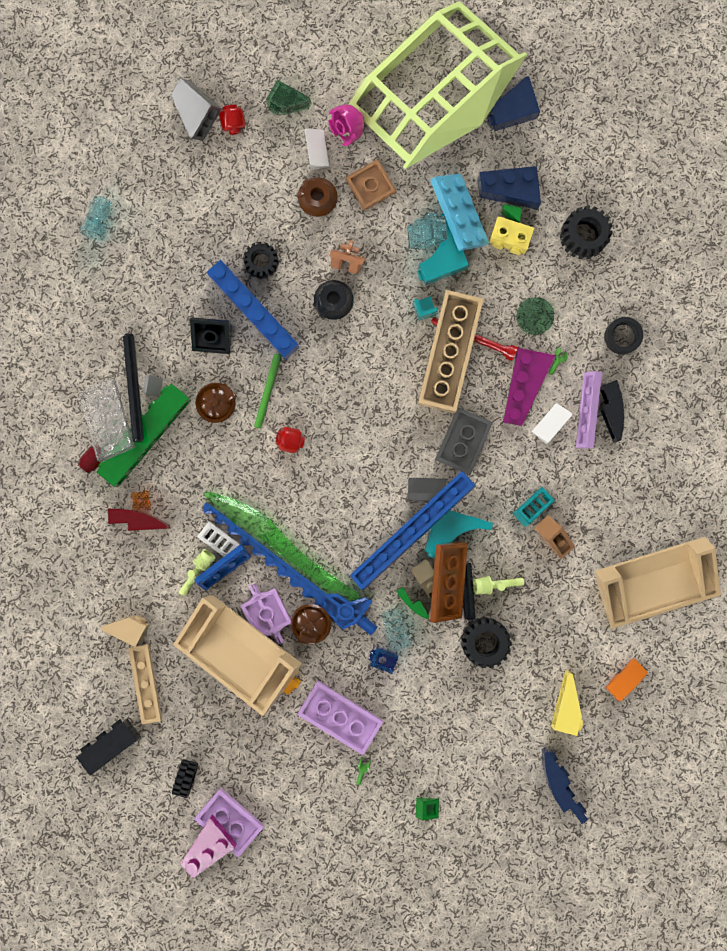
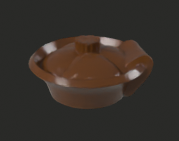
[296,177,338,217]
[195,383,237,423]
[291,604,331,646]

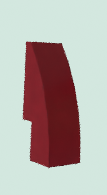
[108,508,170,531]

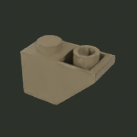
[410,559,434,602]

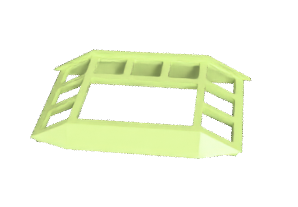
[348,1,528,169]

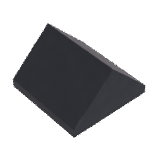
[190,317,233,354]

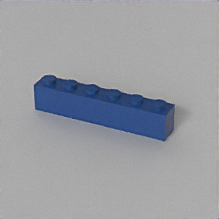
[206,259,300,360]

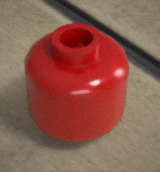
[219,104,246,135]
[275,427,305,453]

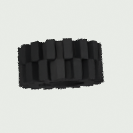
[243,242,279,279]
[172,759,198,798]

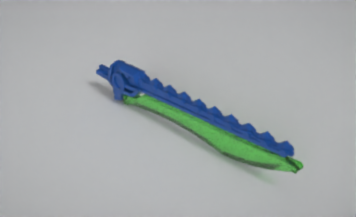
[203,491,378,636]

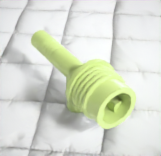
[179,549,216,596]
[473,576,524,595]

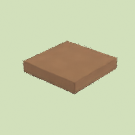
[345,159,397,211]

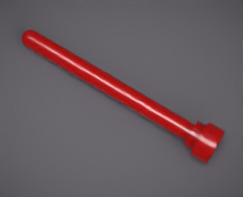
[431,318,518,361]

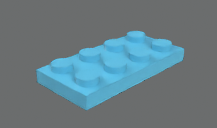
[430,174,489,251]

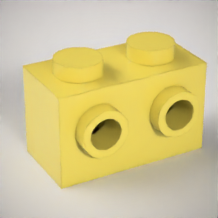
[489,216,534,255]

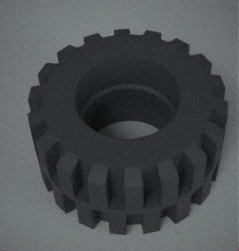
[560,206,613,259]
[461,617,512,669]

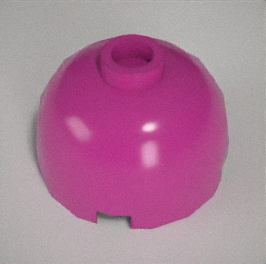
[328,104,364,146]

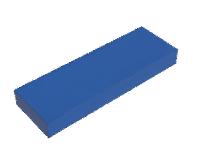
[194,544,251,591]

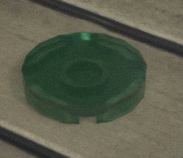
[516,297,554,335]

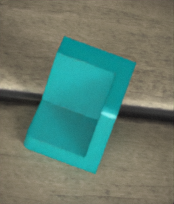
[412,296,438,321]

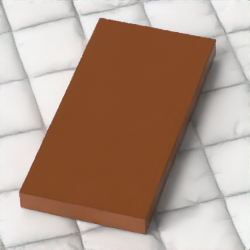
[430,542,468,623]

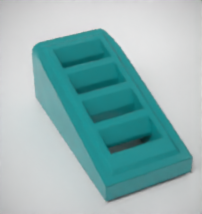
[513,487,555,527]

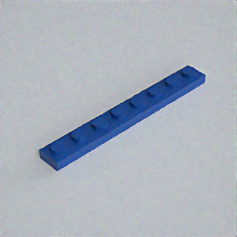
[350,471,476,590]

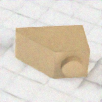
[101,615,150,647]

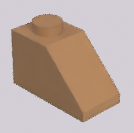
[534,515,575,560]

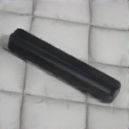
[463,563,475,620]

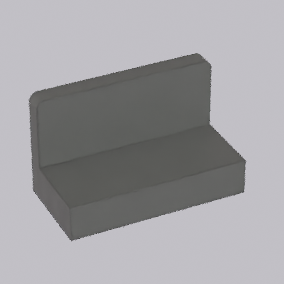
[408,478,446,501]

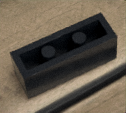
[76,718,141,776]

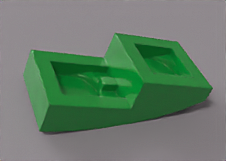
[396,586,429,619]

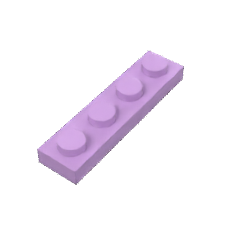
[576,371,602,449]

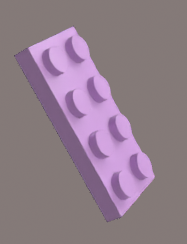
[297,680,383,755]

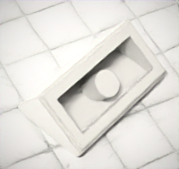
[305,128,329,170]
[531,403,573,444]

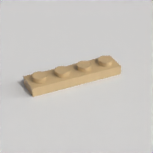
[128,644,162,725]

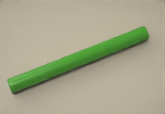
[254,354,281,429]

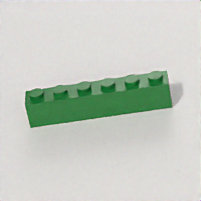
[96,384,191,487]

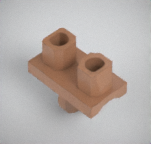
[330,240,366,274]

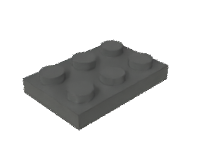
[435,407,493,475]

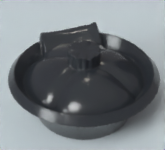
[312,280,354,320]

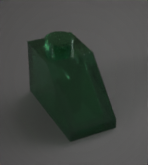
[266,80,311,115]

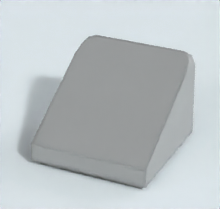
[143,374,163,397]

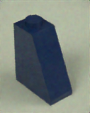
[487,76,540,132]

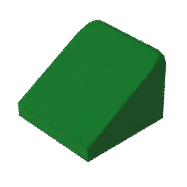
[501,204,522,223]
[416,798,439,821]

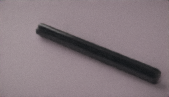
[123,333,144,443]

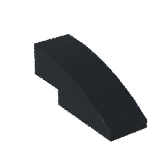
[599,380,624,443]

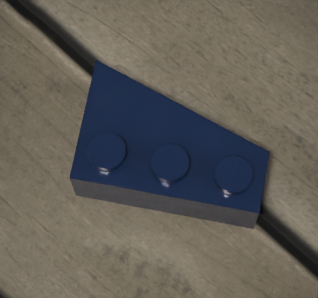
[477,166,541,210]

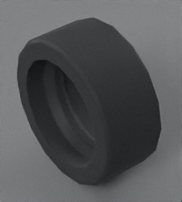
[604,317,643,355]

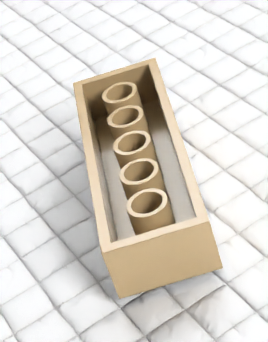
[417,290,484,414]

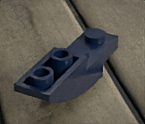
[541,747,588,824]

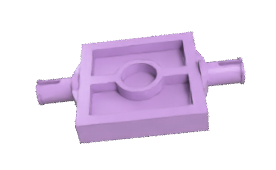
[240,583,291,645]

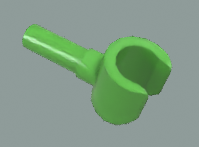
[548,348,568,375]
[356,757,371,785]

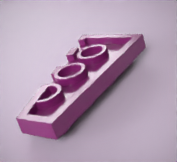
[503,348,555,426]

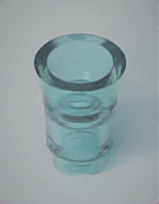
[79,196,112,241]

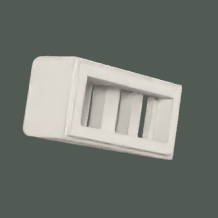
[197,522,240,556]

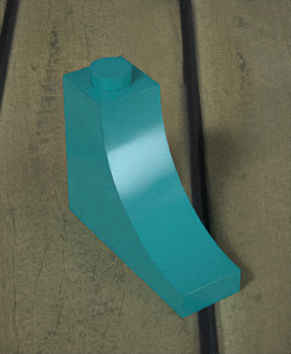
[416,214,469,285]
[424,510,493,558]

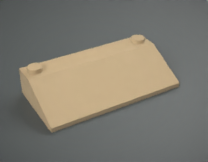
[595,537,721,629]
[173,595,302,716]

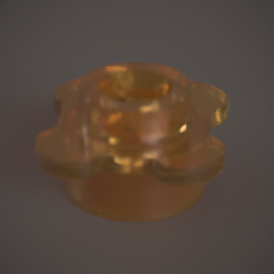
[131,490,151,510]

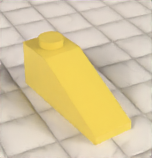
[551,670,583,736]

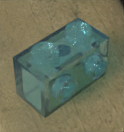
[407,213,447,250]

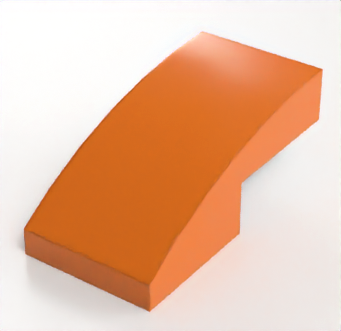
[605,659,648,701]

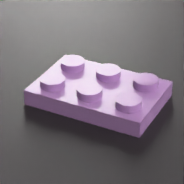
[194,787,264,857]

